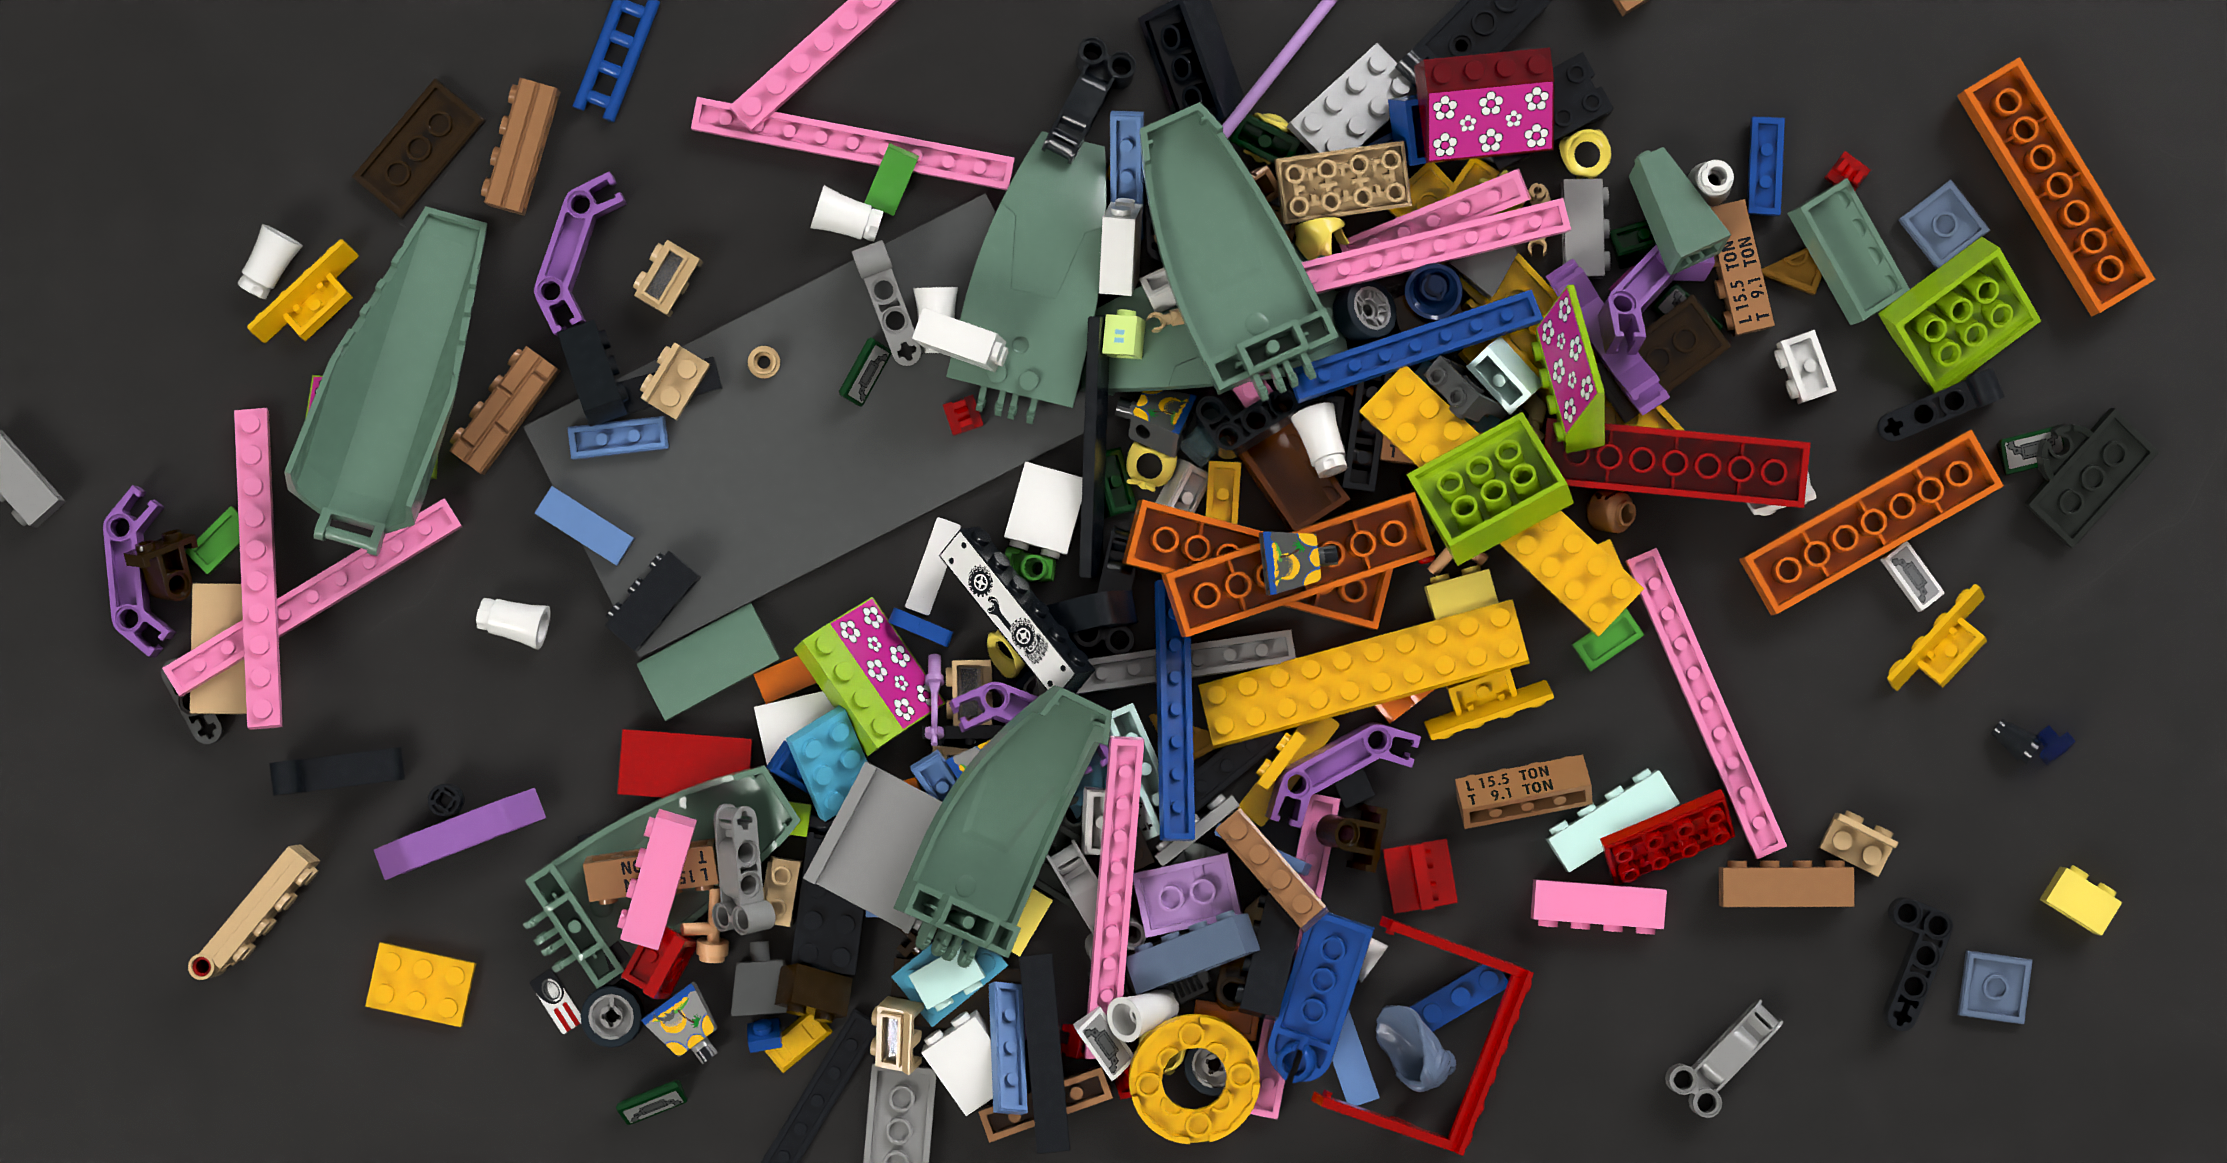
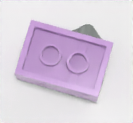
[1133,842,1243,938]

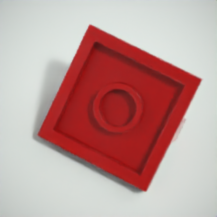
[1382,838,1458,914]
[621,926,697,999]

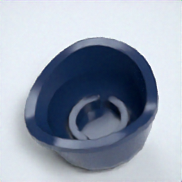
[1405,263,1462,320]

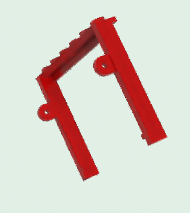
[1311,916,1534,1156]

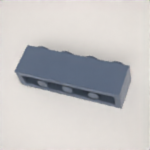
[1126,910,1260,995]

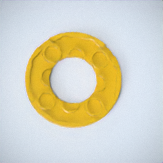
[1129,1014,1260,1144]

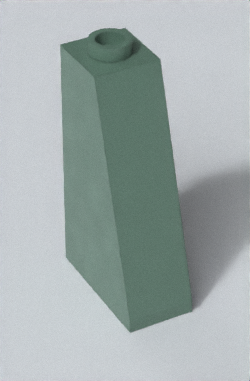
[1629,147,1731,275]

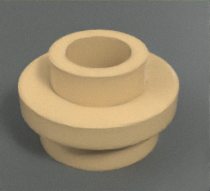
[748,346,780,379]

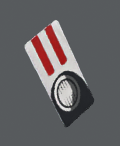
[530,969,581,1034]

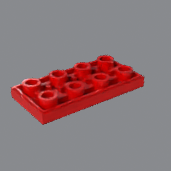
[617,729,753,798]
[1600,789,1735,886]

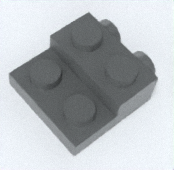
[1423,355,1508,422]

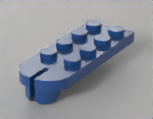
[1268,912,1375,1083]

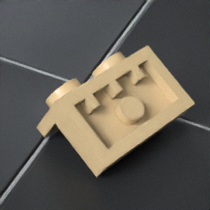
[640,342,711,421]
[1818,810,1899,877]

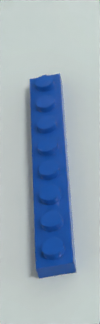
[1292,289,1543,403]
[1154,580,1195,841]

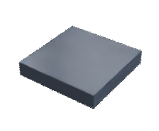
[1898,180,1991,270]
[1957,950,2033,1024]

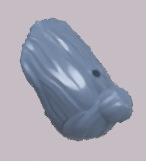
[1376,1005,1457,1092]

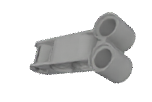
[852,240,921,366]
[712,803,775,935]
[1046,839,1146,961]
[1665,999,1783,1118]

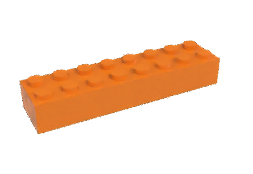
[1957,57,2156,317]
[1739,429,2004,615]
[1161,492,1435,637]
[1122,499,1393,630]

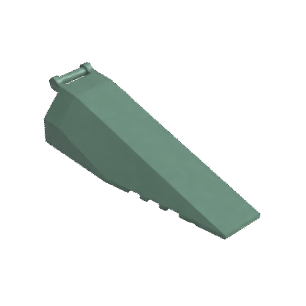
[284,206,488,556]

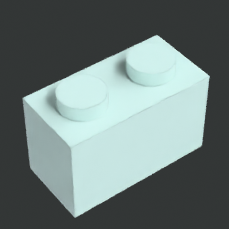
[1466,336,1541,415]
[908,945,986,1012]

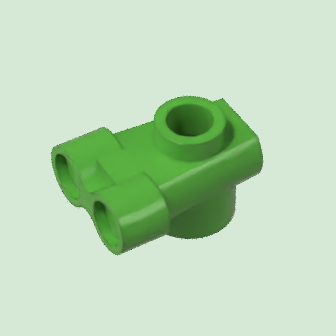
[1005,547,1056,582]

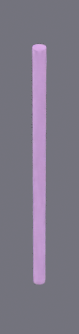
[1222,0,1338,139]

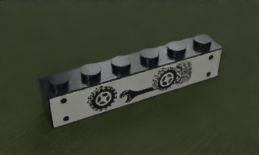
[939,526,1095,694]

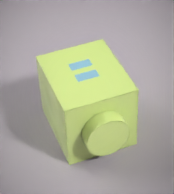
[1102,309,1146,359]

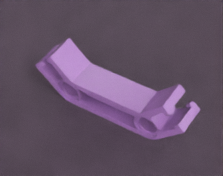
[534,171,627,337]
[1598,245,1715,355]
[1545,258,1670,416]
[103,485,177,657]
[949,681,1109,776]
[1265,722,1421,828]
[374,788,546,880]

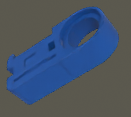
[888,607,954,647]

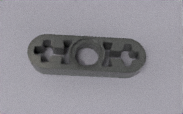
[161,658,225,744]

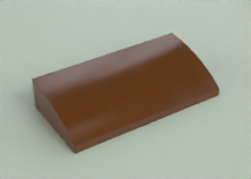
[1224,401,1350,532]

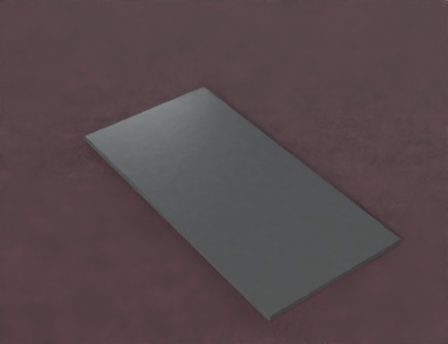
[523,193,1085,658]

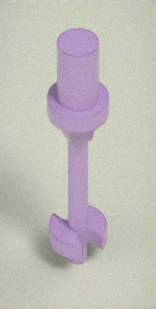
[925,654,944,746]

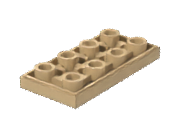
[1274,141,1412,224]
[190,583,247,714]

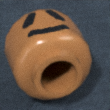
[1586,489,1636,533]

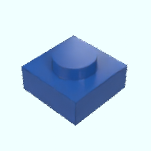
[747,1018,782,1053]

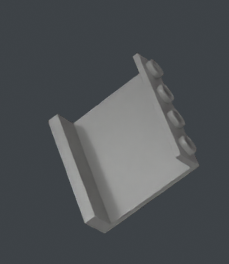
[803,761,942,934]

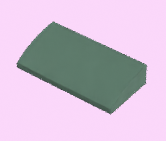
[1787,178,1910,325]
[637,602,782,721]

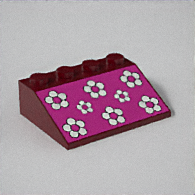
[1414,47,1554,163]

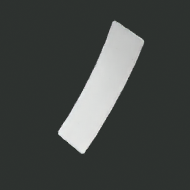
[905,517,961,615]

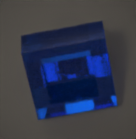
[2037,725,2076,766]

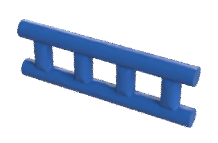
[572,0,660,122]

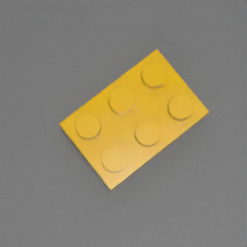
[365,942,476,1027]

